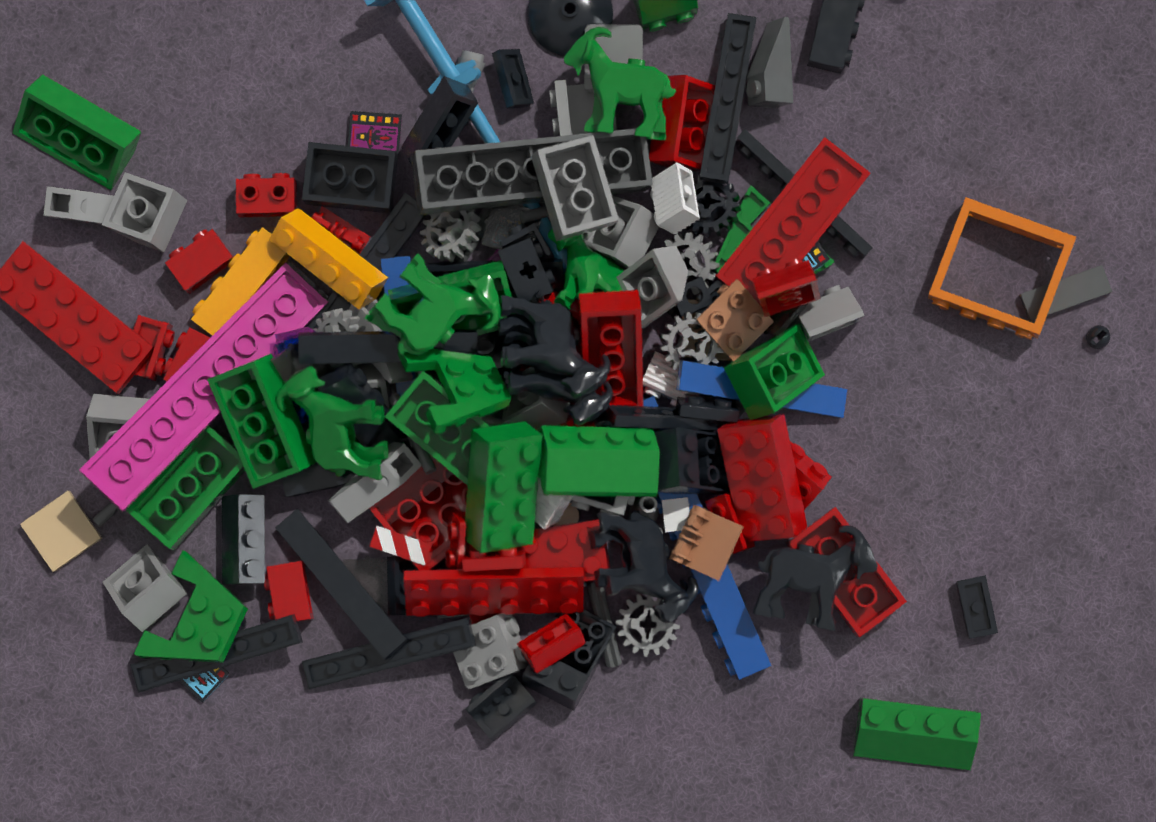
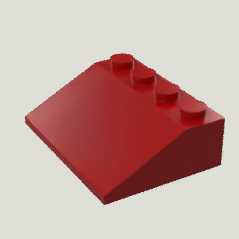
[369,455,468,570]

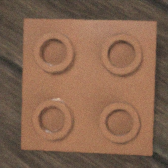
[696,279,774,362]
[669,505,744,581]

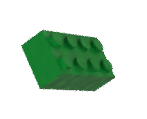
[385,371,490,485]
[465,421,542,553]
[126,425,245,550]

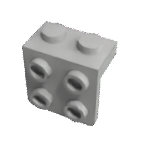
[584,24,643,93]
[549,80,617,136]
[571,496,636,515]
[453,614,529,689]

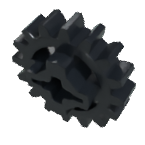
[686,176,741,238]

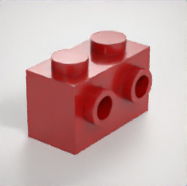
[236,173,297,218]

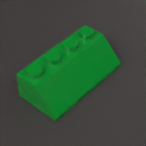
[13,74,142,190]
[388,260,514,336]
[207,353,317,488]
[539,426,660,497]
[853,697,981,770]

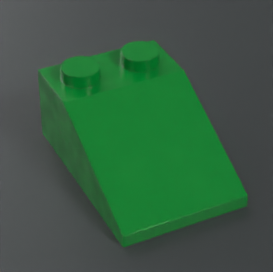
[633,0,698,32]
[724,324,825,420]

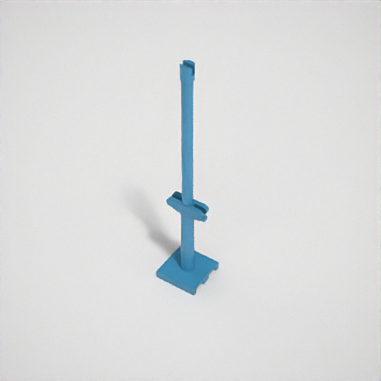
[364,0,567,274]

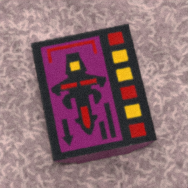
[348,111,402,155]

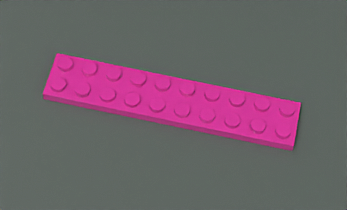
[79,263,328,512]

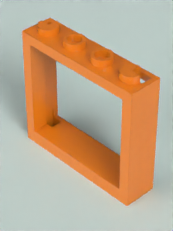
[928,197,1076,340]

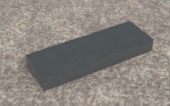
[1019,265,1112,322]

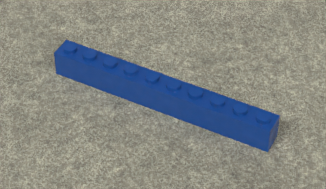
[632,396,771,680]

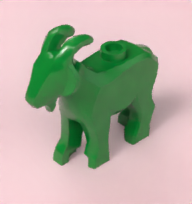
[563,27,676,141]
[547,228,625,310]
[364,253,501,355]
[276,366,389,480]

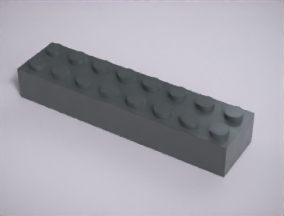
[410,128,653,215]

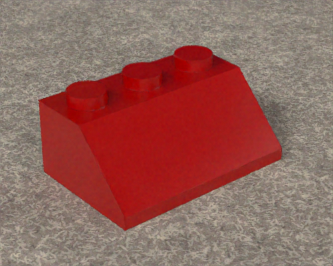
[649,75,716,172]

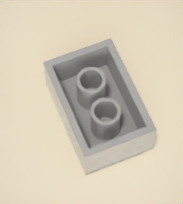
[531,135,619,241]

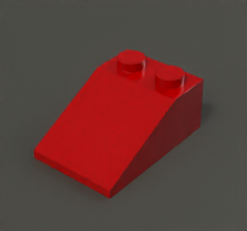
[752,259,821,317]

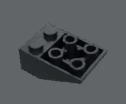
[654,427,731,494]
[522,609,616,711]

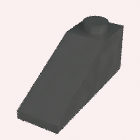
[746,17,793,108]

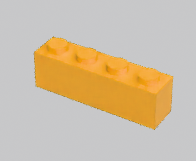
[269,208,388,310]
[191,227,290,336]

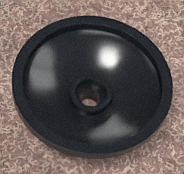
[527,0,613,56]

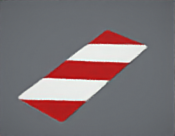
[370,526,432,565]

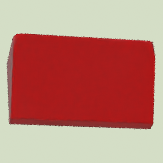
[517,614,585,673]

